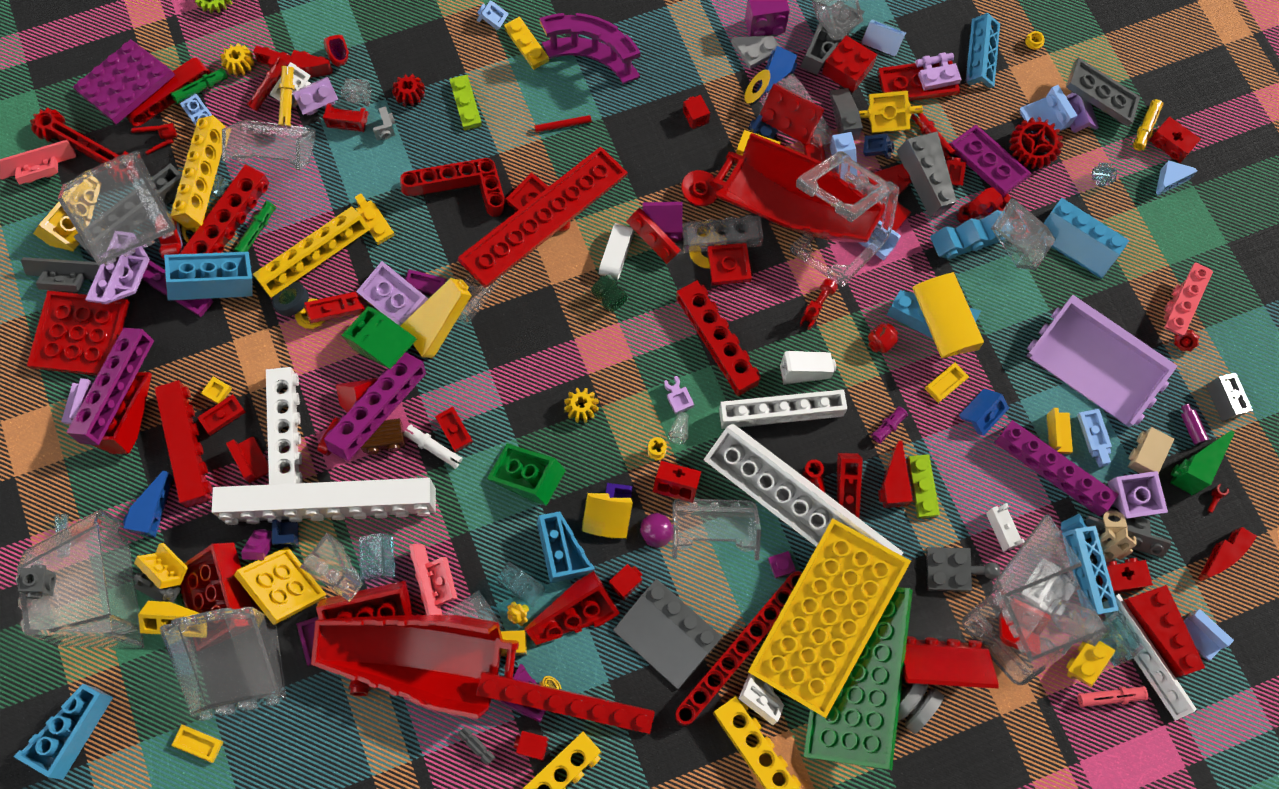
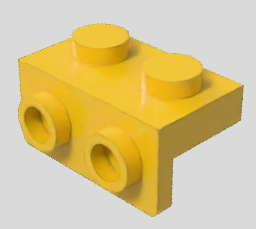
[134,543,188,589]
[1066,636,1115,688]

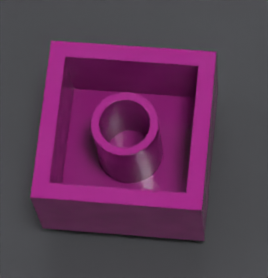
[745,0,790,37]

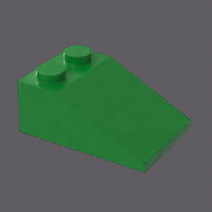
[1170,430,1235,495]
[487,444,566,506]

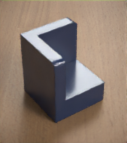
[272,519,299,549]

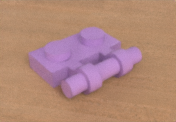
[915,52,962,91]

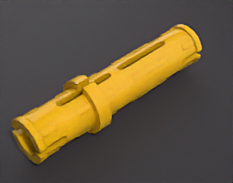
[278,66,295,127]
[1133,99,1163,151]

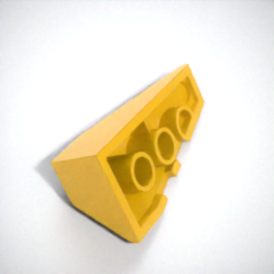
[33,171,103,251]

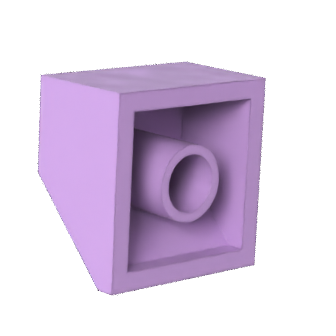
[1108,471,1168,519]

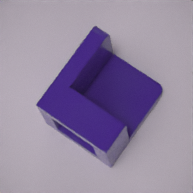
[606,483,632,498]

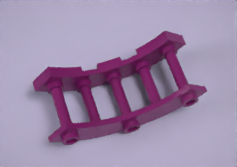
[539,13,641,84]

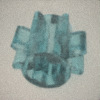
[1092,162,1117,186]

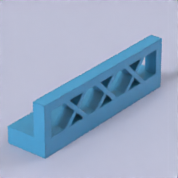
[966,13,1000,89]
[1062,526,1119,617]

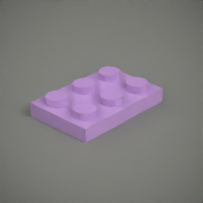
[356,261,428,326]

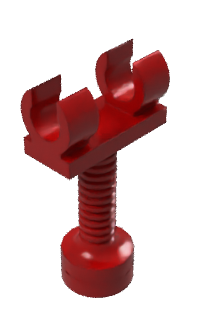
[800,279,838,330]

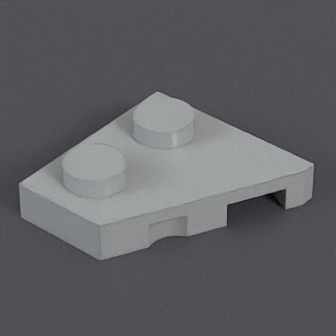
[731,36,780,69]

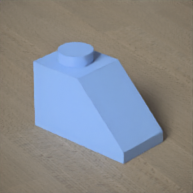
[829,132,858,179]

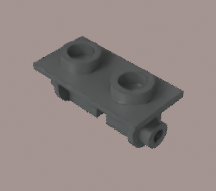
[133,572,182,603]

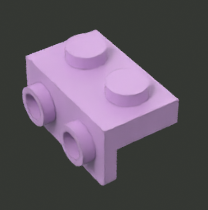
[292,77,338,115]

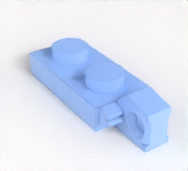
[1077,409,1112,467]

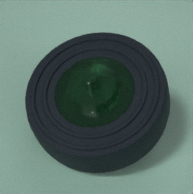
[272,282,309,316]

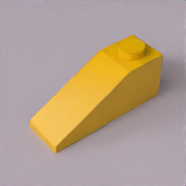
[138,601,207,637]

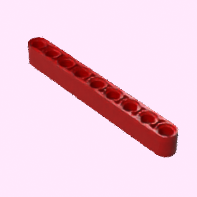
[675,571,802,726]

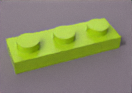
[449,74,482,131]
[907,454,940,519]

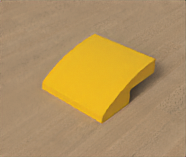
[582,493,633,538]

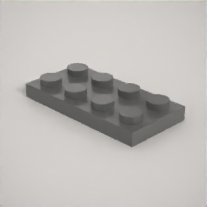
[1066,58,1140,127]

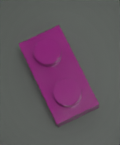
[241,529,272,560]

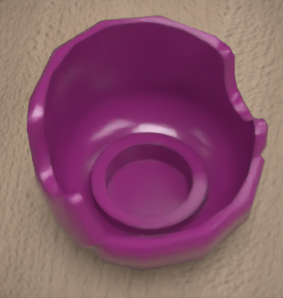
[640,513,673,548]

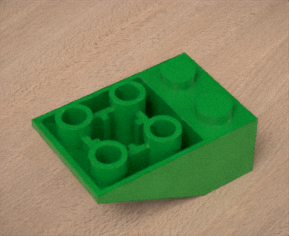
[341,306,417,369]

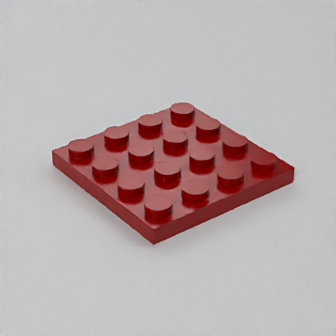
[27,290,130,376]

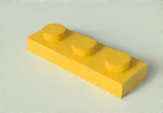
[504,17,549,70]

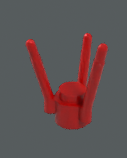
[130,122,177,155]

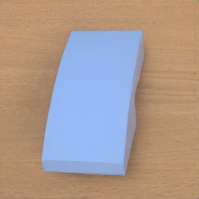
[180,94,212,126]

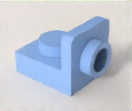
[477,0,508,30]

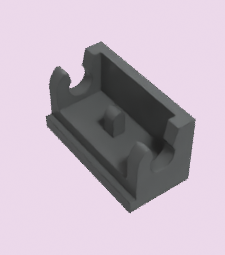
[1206,373,1252,422]

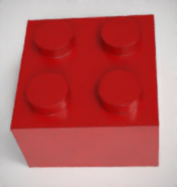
[822,35,877,93]

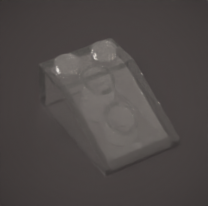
[991,199,1055,270]

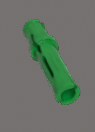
[171,67,228,104]
[234,201,276,252]

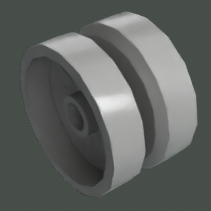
[898,683,944,734]

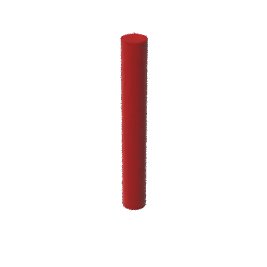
[534,115,592,133]

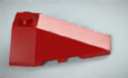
[92,372,152,454]
[524,571,620,645]

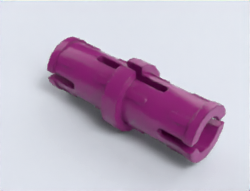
[871,406,908,444]

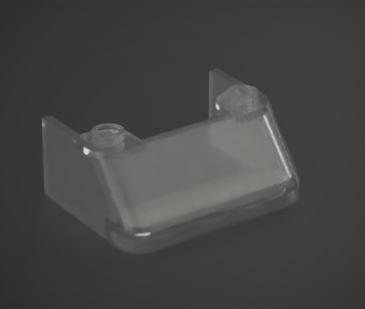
[222,120,316,170]
[672,499,761,560]
[962,574,1076,685]

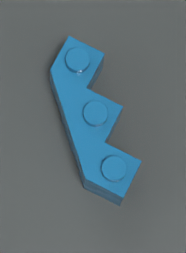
[930,210,1015,259]

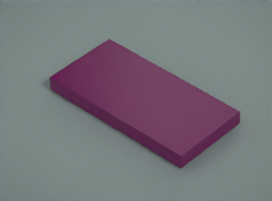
[949,125,1031,197]

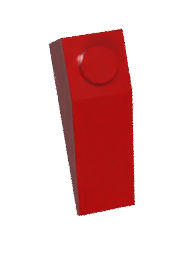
[878,440,913,508]
[837,453,863,518]

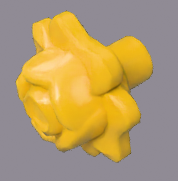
[507,601,529,626]

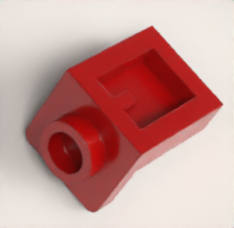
[946,157,966,186]

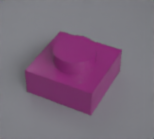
[768,551,796,579]

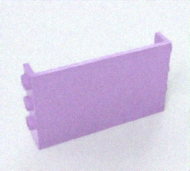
[1026,295,1177,427]

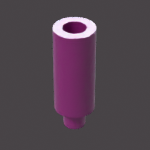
[1181,404,1209,445]

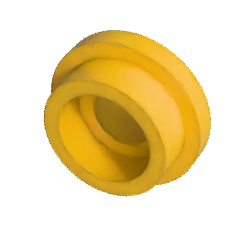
[1025,31,1044,50]

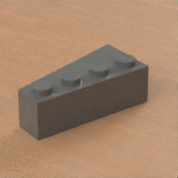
[800,0,865,75]

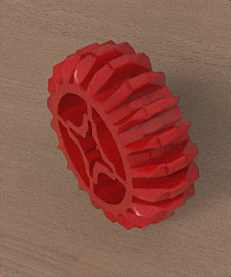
[1009,117,1063,169]

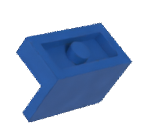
[959,389,1009,436]

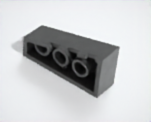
[896,131,957,217]

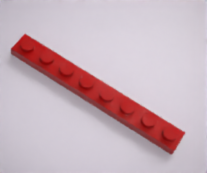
[476,672,655,734]

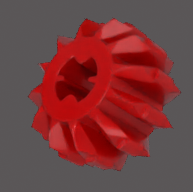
[392,73,425,107]

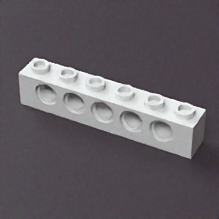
[266,367,303,485]
[719,390,847,429]

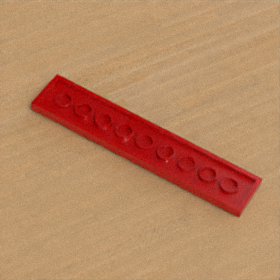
[458,147,628,289]

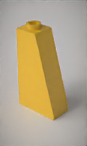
[400,278,472,358]

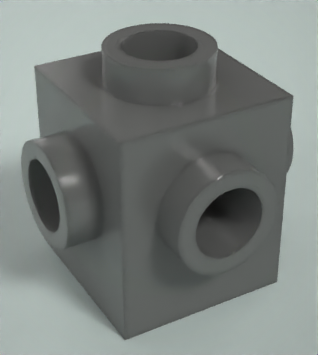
[17,564,57,599]

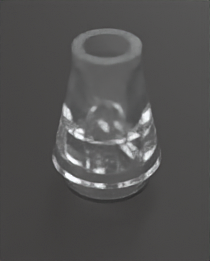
[668,412,689,444]

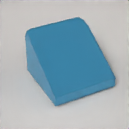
[1061,514,1091,540]

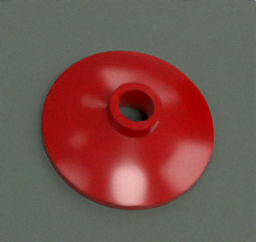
[681,170,718,206]

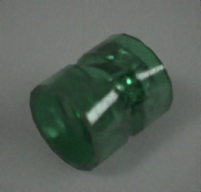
[591,275,628,313]

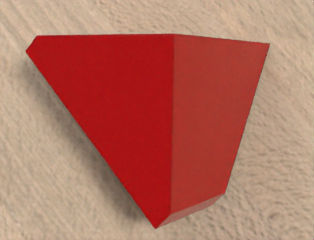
[336,378,377,413]

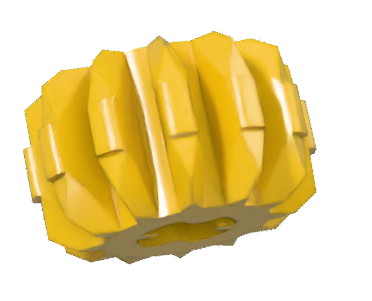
[221,43,254,77]
[564,388,599,423]

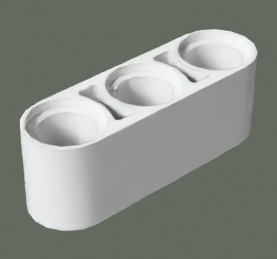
[599,223,634,280]

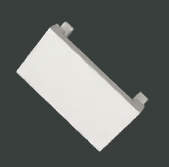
[986,503,1025,552]

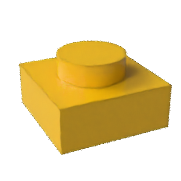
[201,377,232,404]

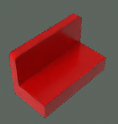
[226,437,269,484]

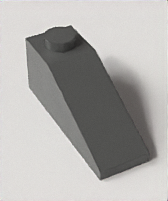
[829,88,863,140]

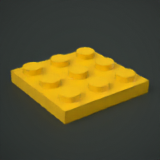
[234,547,326,625]

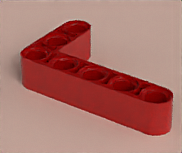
[400,158,505,217]

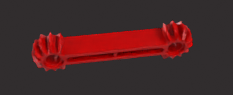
[30,107,144,186]

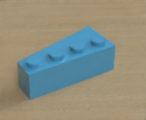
[887,290,981,339]
[14,684,113,780]

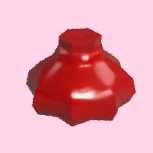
[1173,329,1200,352]

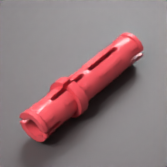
[1078,686,1148,708]

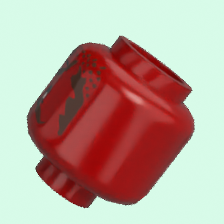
[868,323,898,353]

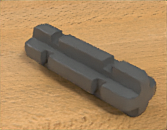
[458,727,495,765]

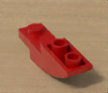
[253,46,333,78]

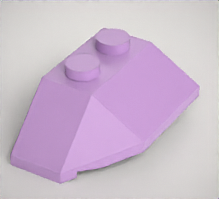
[85,231,150,304]

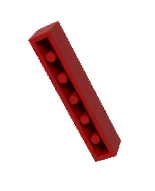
[154,380,212,508]

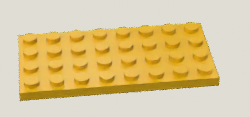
[748,518,911,718]

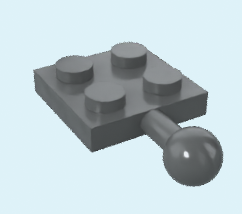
[926,547,1001,592]

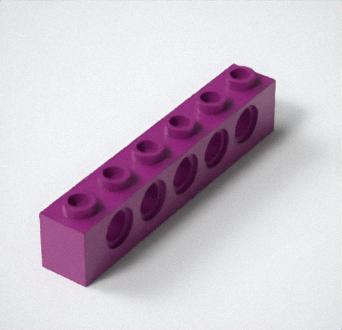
[66,328,154,445]
[324,352,426,461]
[994,420,1119,516]

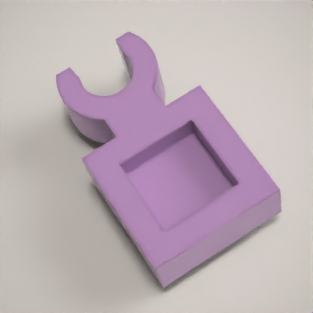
[664,376,694,415]

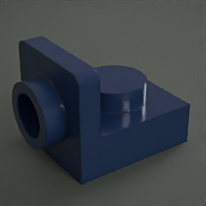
[748,115,778,140]
[863,134,894,160]

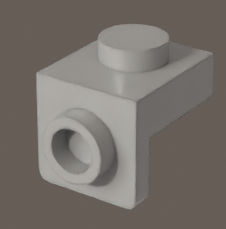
[373,106,396,140]

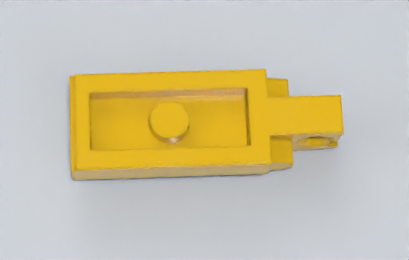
[354,193,395,245]

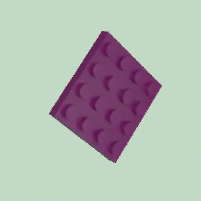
[73,39,175,124]

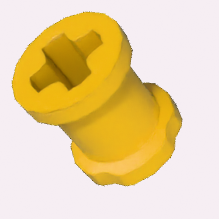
[648,437,667,461]

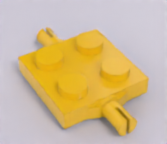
[859,91,923,134]

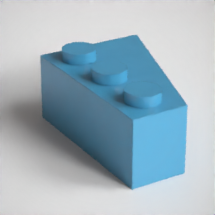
[537,512,595,583]

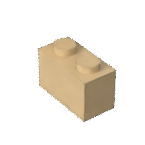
[1128,427,1174,474]

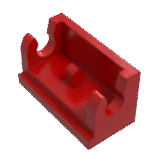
[323,103,368,132]

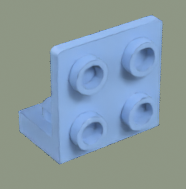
[1019,85,1077,140]

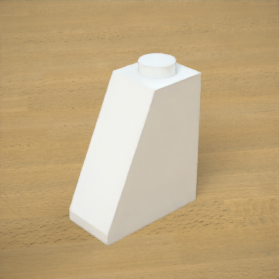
[780,351,836,385]

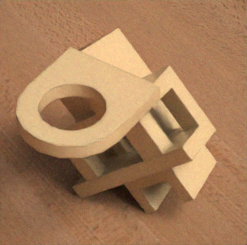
[1098,511,1137,562]

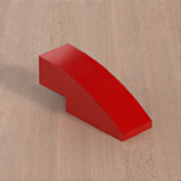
[1198,527,1257,581]

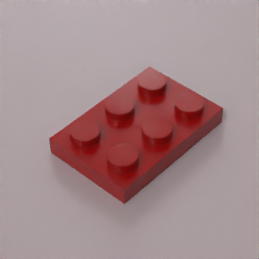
[760,84,825,145]

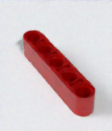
[126,58,210,127]

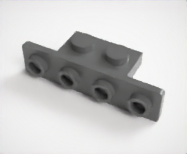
[21,257,101,292]
[1085,508,1171,557]

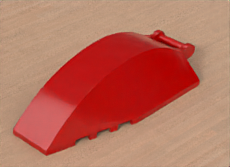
[710,133,886,243]

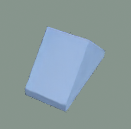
[1156,161,1197,196]

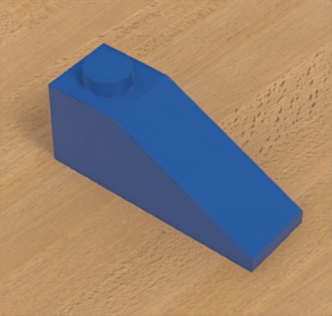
[754,46,797,103]
[123,471,174,537]

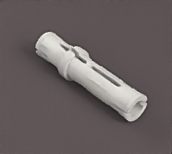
[404,425,463,469]

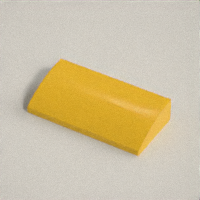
[912,272,984,358]

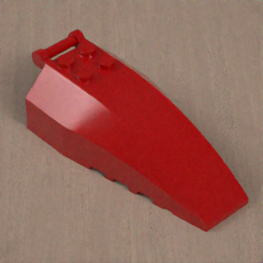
[311,615,519,719]

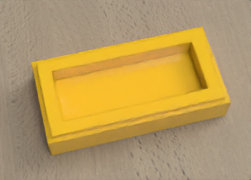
[925,362,969,404]
[171,724,224,763]

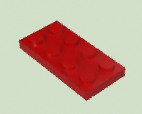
[877,61,960,101]

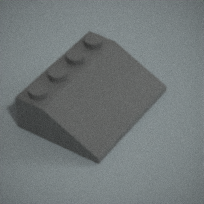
[613,579,722,689]

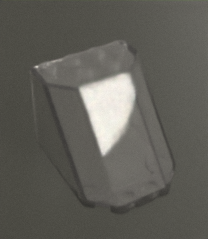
[58,150,176,266]
[994,514,1107,661]
[160,607,286,721]

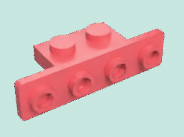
[0,140,76,185]
[1164,263,1213,336]
[409,544,457,615]

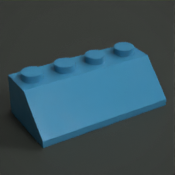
[1035,198,1130,279]
[164,252,253,300]

